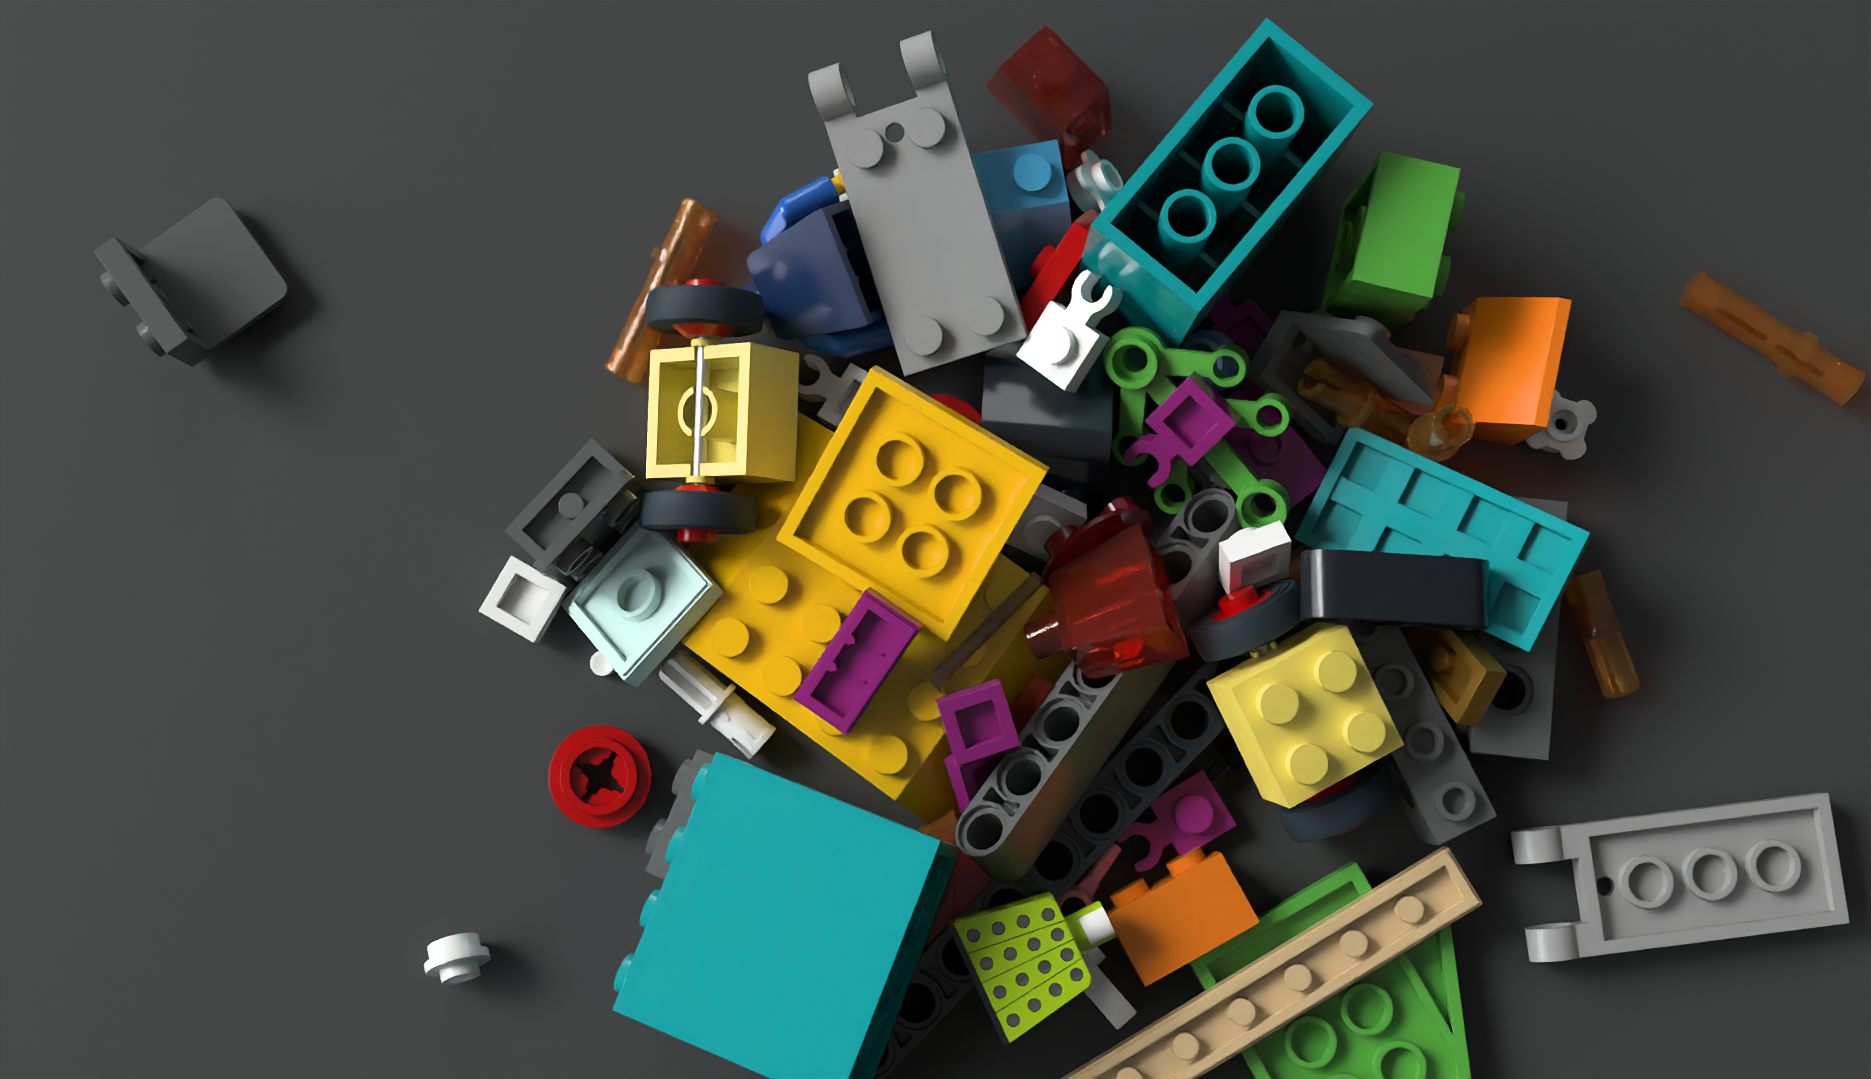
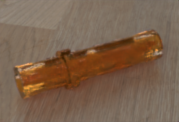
[603,198,718,386]
[1678,269,1866,406]

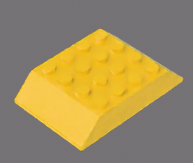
[680,412,1095,836]

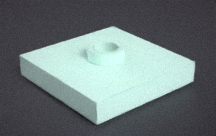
[561,520,724,688]

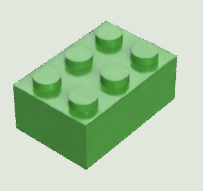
[1320,150,1465,336]

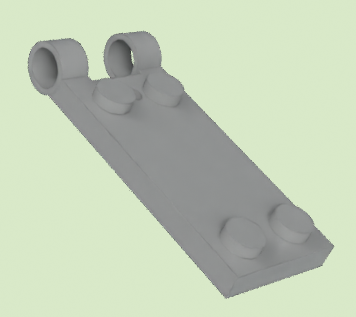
[808,30,1029,376]
[1510,793,1850,962]

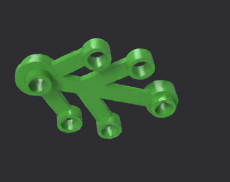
[1103,326,1293,529]

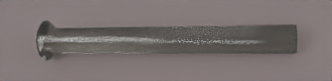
[923,571,1045,693]

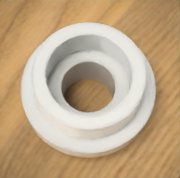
[424,932,491,985]

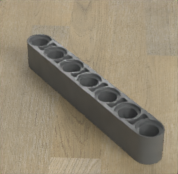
[955,488,1243,883]

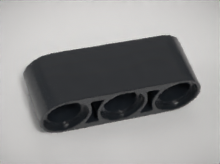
[1300,549,1490,630]

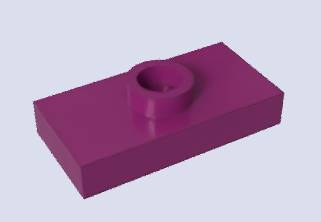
[1223,381,1327,510]
[793,587,924,736]

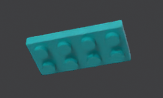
[1294,424,1593,654]

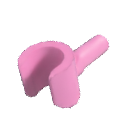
[1056,843,1122,909]

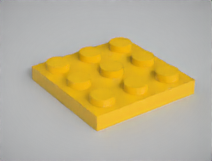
[776,365,1050,641]

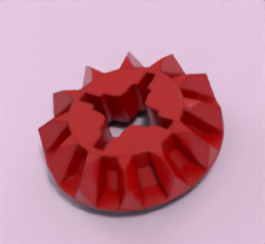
[548,725,653,828]

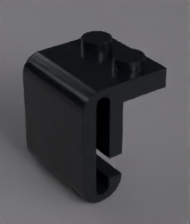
[980,338,1113,522]

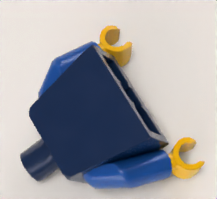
[739,169,893,358]

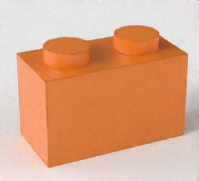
[1105,846,1260,987]

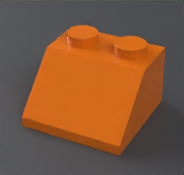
[1434,297,1572,447]

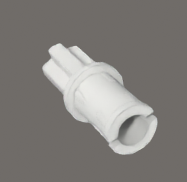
[659,650,777,760]

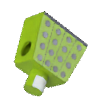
[948,892,1117,1046]

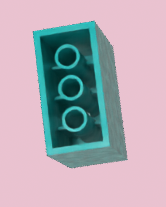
[1076,18,1374,349]
[612,752,961,1079]

